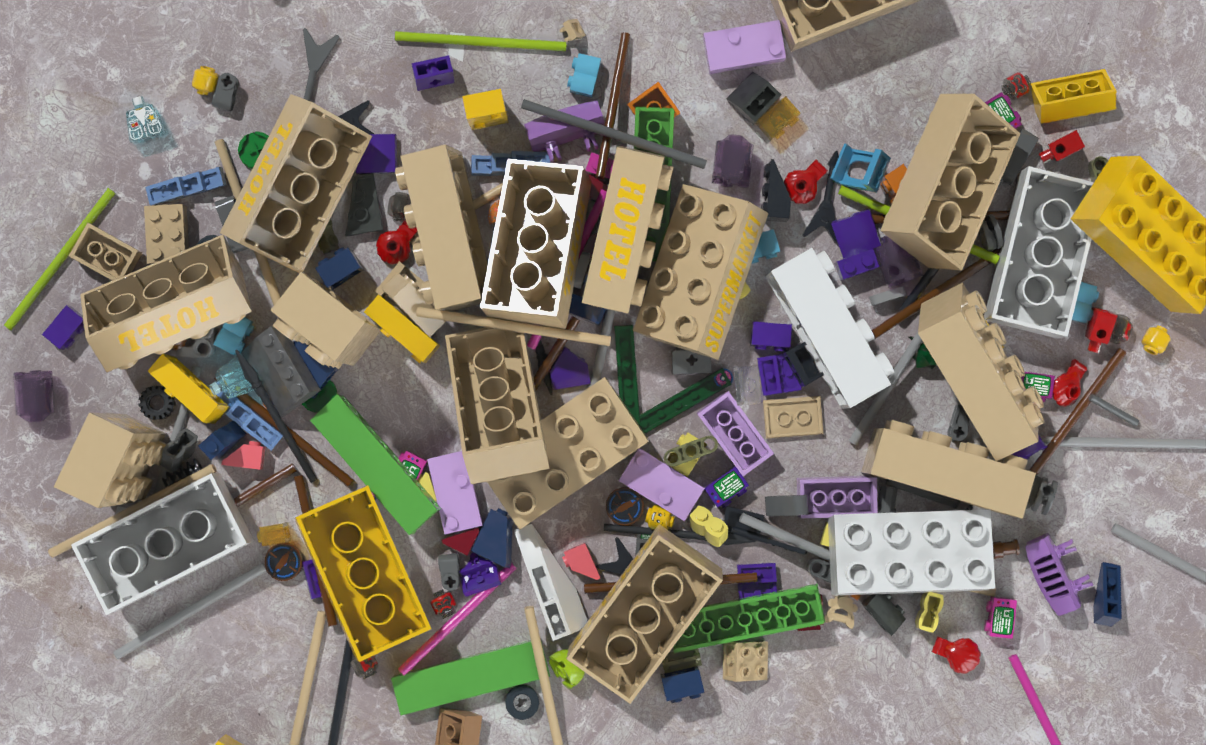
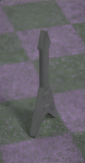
[303,28,340,101]

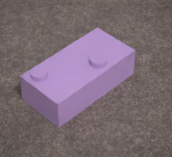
[703,20,786,74]
[697,390,774,476]
[619,448,705,521]
[427,451,483,534]
[797,476,878,518]

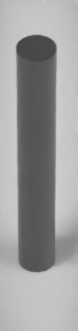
[1089,394,1139,427]

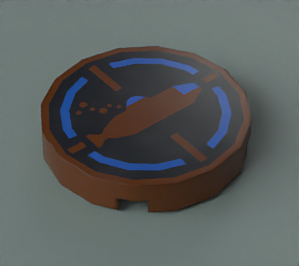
[606,487,644,525]
[264,543,303,581]

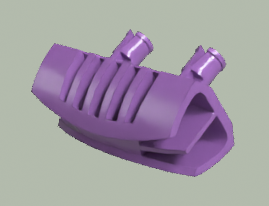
[524,101,605,164]
[1025,533,1093,616]

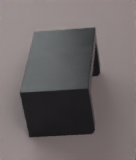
[782,342,824,387]
[722,506,765,534]

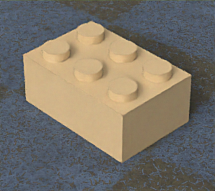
[144,204,189,265]
[69,223,143,281]
[381,273,446,337]

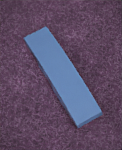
[471,151,550,176]
[145,167,227,206]
[216,388,283,451]

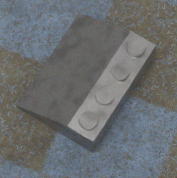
[241,326,321,418]

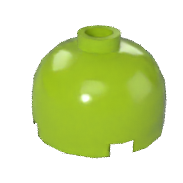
[549,649,585,689]

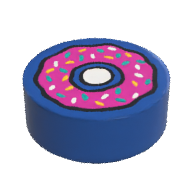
[714,369,733,387]

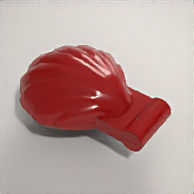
[783,159,828,204]
[376,219,418,265]
[1052,359,1087,407]
[931,636,981,674]

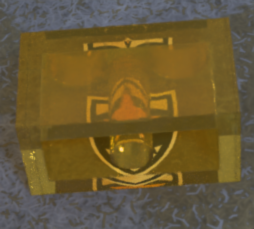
[756,96,801,141]
[257,522,291,547]

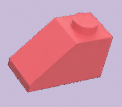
[222,441,266,470]
[562,542,601,580]

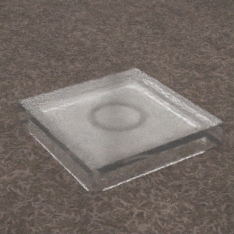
[734,365,763,406]

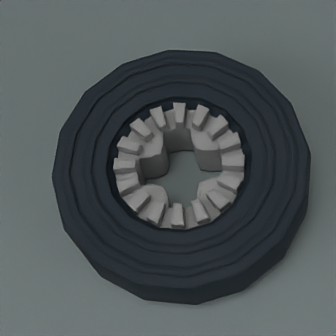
[505,685,540,720]

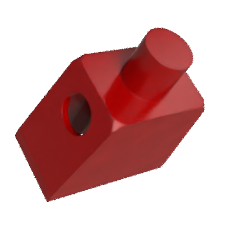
[1039,130,1085,164]
[1085,307,1118,353]

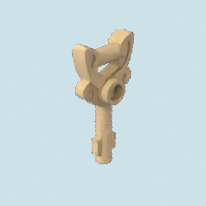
[824,595,858,629]

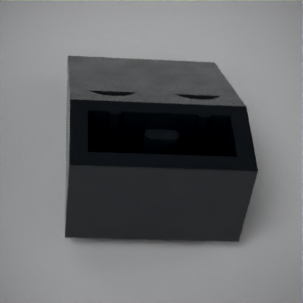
[761,159,791,222]

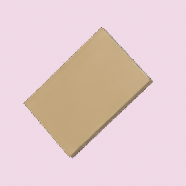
[763,396,823,439]

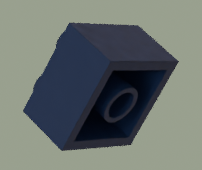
[315,247,364,290]
[660,666,705,703]

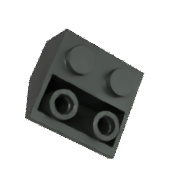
[726,71,782,125]

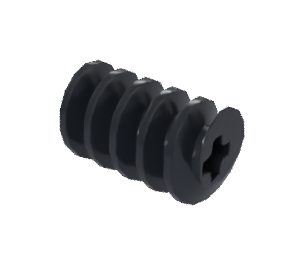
[162,458,203,488]

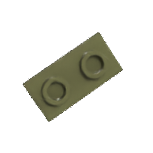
[318,218,339,254]
[662,648,702,673]

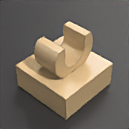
[560,19,586,42]

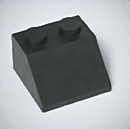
[861,594,906,636]

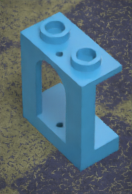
[831,143,891,193]

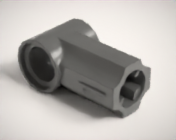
[877,486,898,513]

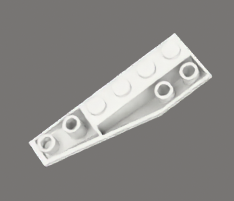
[514,524,588,641]

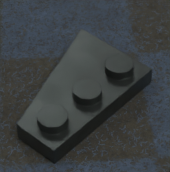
[345,173,383,237]

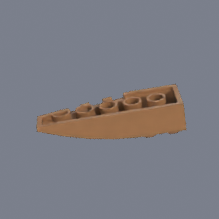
[435,708,482,745]

